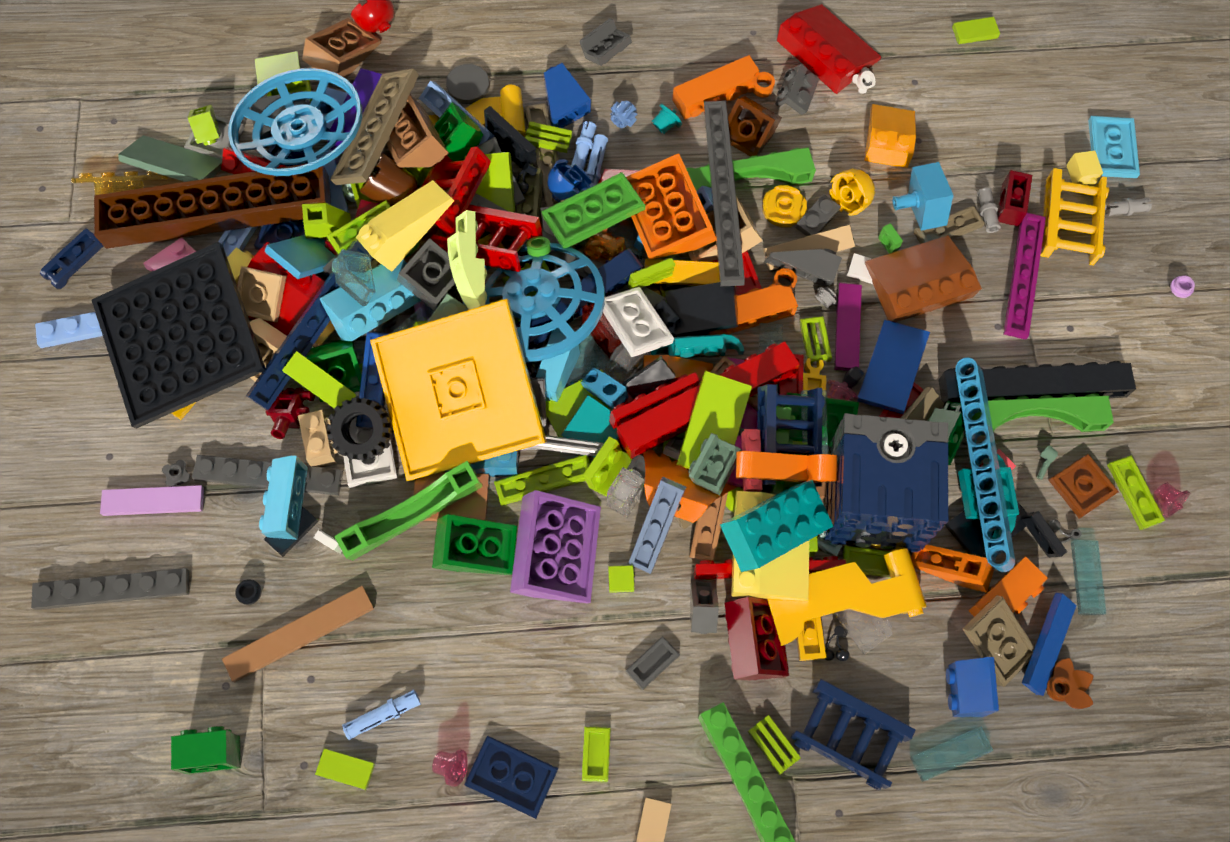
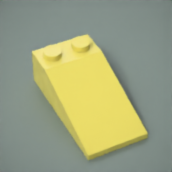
[356,180,454,272]

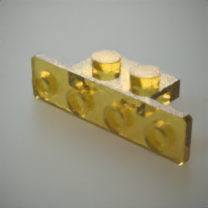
[71,171,168,195]

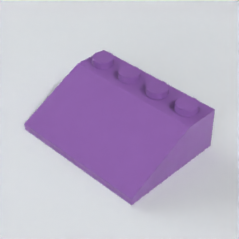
[510,490,601,603]

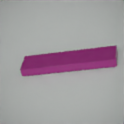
[834,283,862,371]

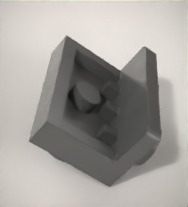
[580,18,632,66]
[775,64,820,115]

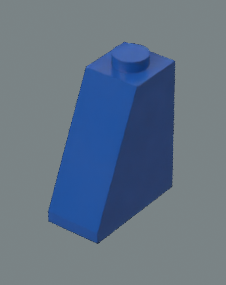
[544,63,591,128]

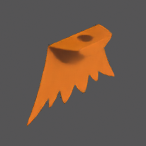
[643,449,738,523]

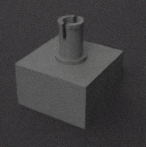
[397,238,456,310]

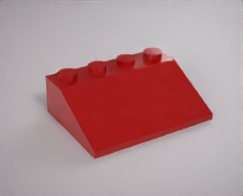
[777,4,881,94]
[237,242,325,336]

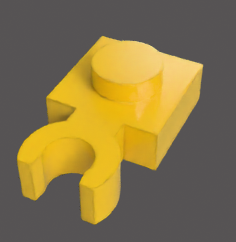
[803,358,826,397]

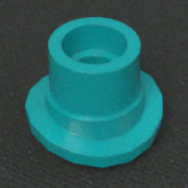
[652,103,682,134]

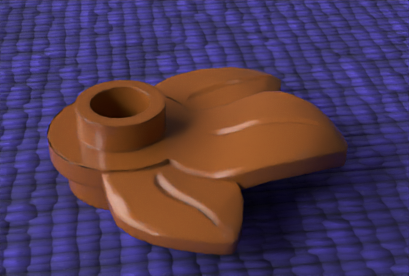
[1046,658,1094,709]

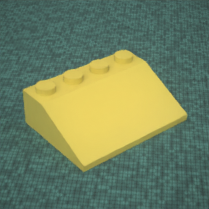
[731,491,809,601]

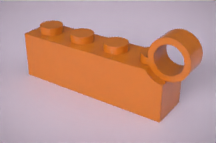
[672,55,775,120]
[705,268,798,335]

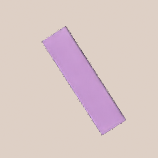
[100,485,204,516]

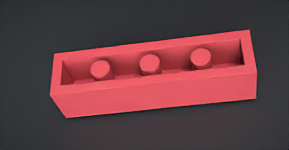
[741,429,762,492]

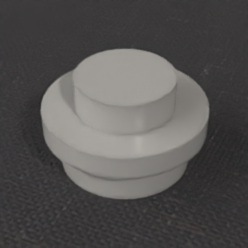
[815,287,836,308]

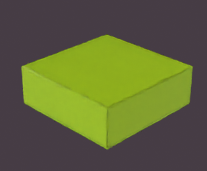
[608,565,634,593]

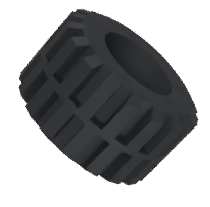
[327,398,394,460]

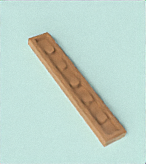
[222,586,374,683]

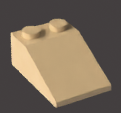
[688,196,762,262]

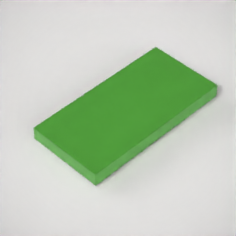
[541,172,645,248]

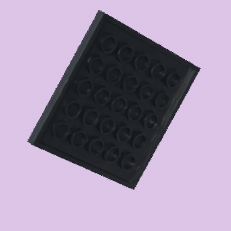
[92,242,266,429]

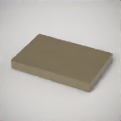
[962,595,1034,687]

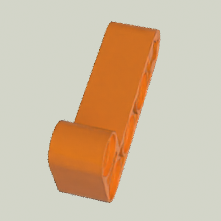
[736,451,837,483]

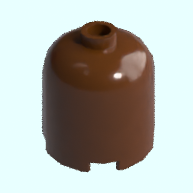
[359,154,417,207]

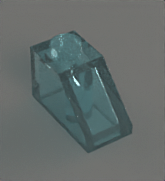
[332,249,376,306]

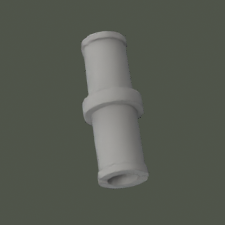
[977,187,1001,233]
[1105,197,1152,217]

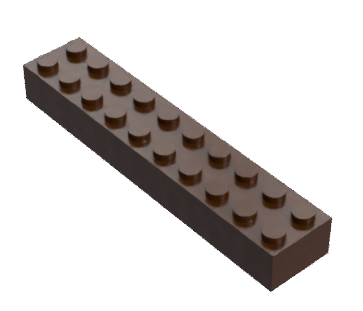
[94,164,331,249]

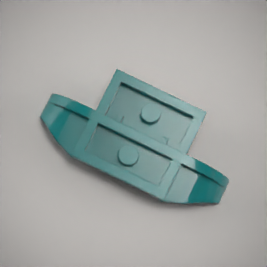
[651,334,745,358]
[958,454,1019,539]

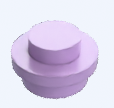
[1170,276,1195,298]

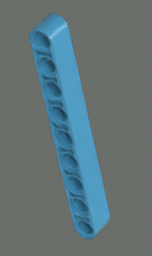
[956,357,1015,572]

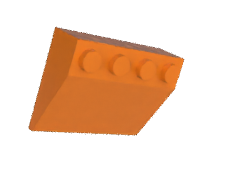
[626,153,716,260]

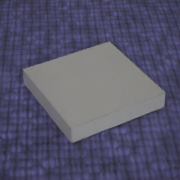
[184,116,245,159]

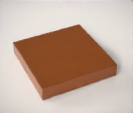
[1049,454,1119,519]

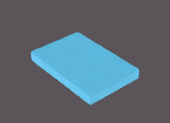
[1088,116,1140,178]

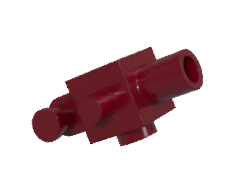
[266,388,315,439]

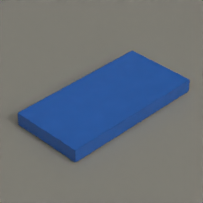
[857,320,930,415]

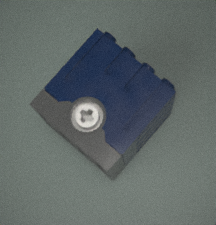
[824,413,949,552]

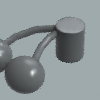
[1048,519,1082,543]

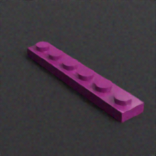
[1003,213,1046,340]

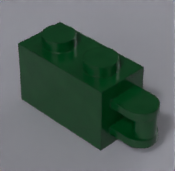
[927,401,966,465]

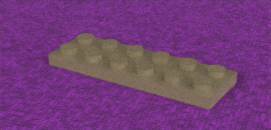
[330,68,419,185]

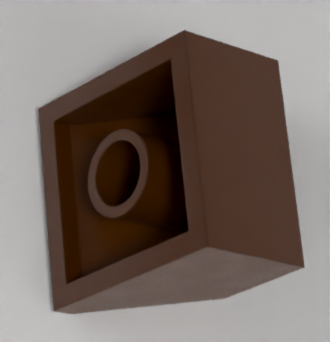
[728,96,782,157]

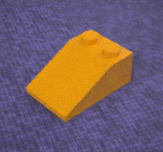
[864,104,916,168]

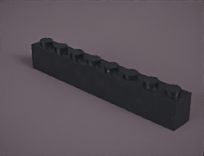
[938,361,1136,406]

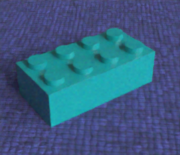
[720,480,833,572]

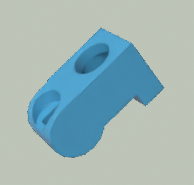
[581,368,629,410]

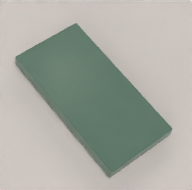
[118,135,222,182]

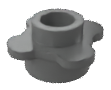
[162,460,190,487]

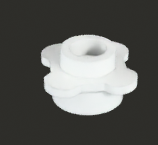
[852,67,876,94]

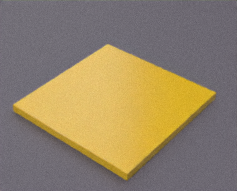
[370,299,547,481]

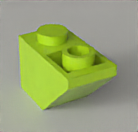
[302,203,351,238]

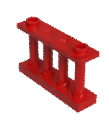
[421,147,491,236]
[431,205,543,272]

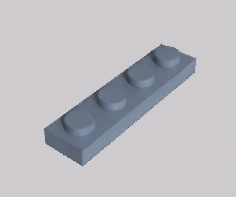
[628,477,686,574]

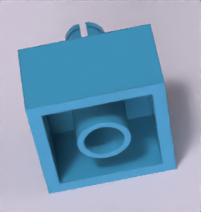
[892,162,953,231]

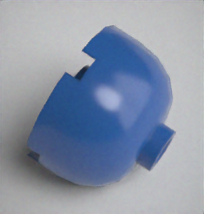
[547,159,593,203]

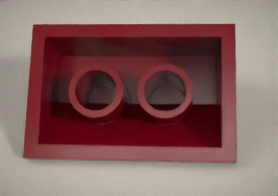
[724,597,789,680]

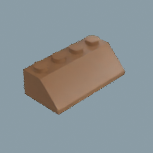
[386,94,448,167]

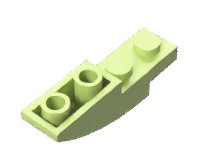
[447,210,487,310]

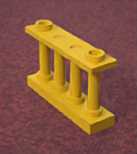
[1041,168,1109,266]

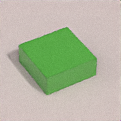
[878,223,903,254]

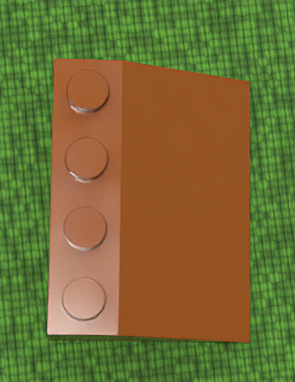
[865,235,982,323]

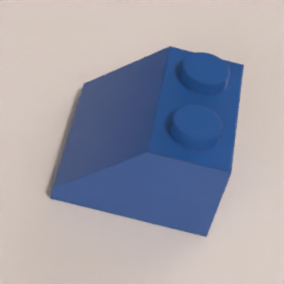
[946,657,999,717]

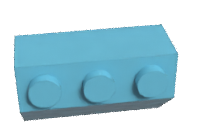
[259,455,308,540]

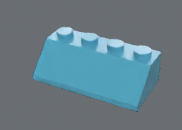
[319,259,421,341]

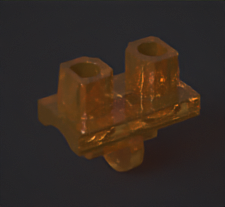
[585,232,626,261]

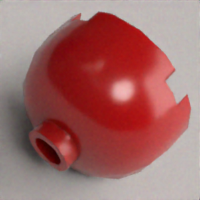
[351,0,395,33]

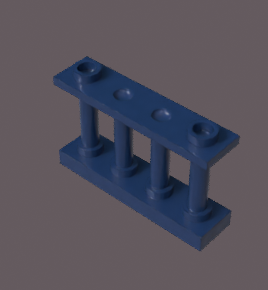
[757,384,825,487]
[790,679,916,790]

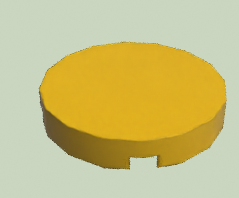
[762,185,807,227]

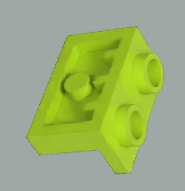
[583,437,633,498]

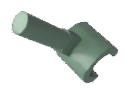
[1037,445,1058,480]

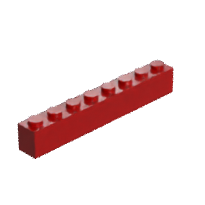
[617,342,800,459]

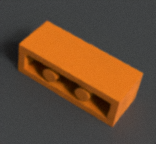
[968,556,1048,617]

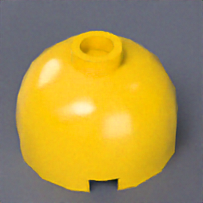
[829,169,875,216]

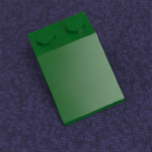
[432,514,517,575]

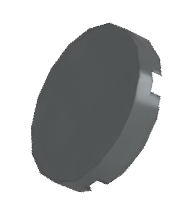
[446,64,489,104]

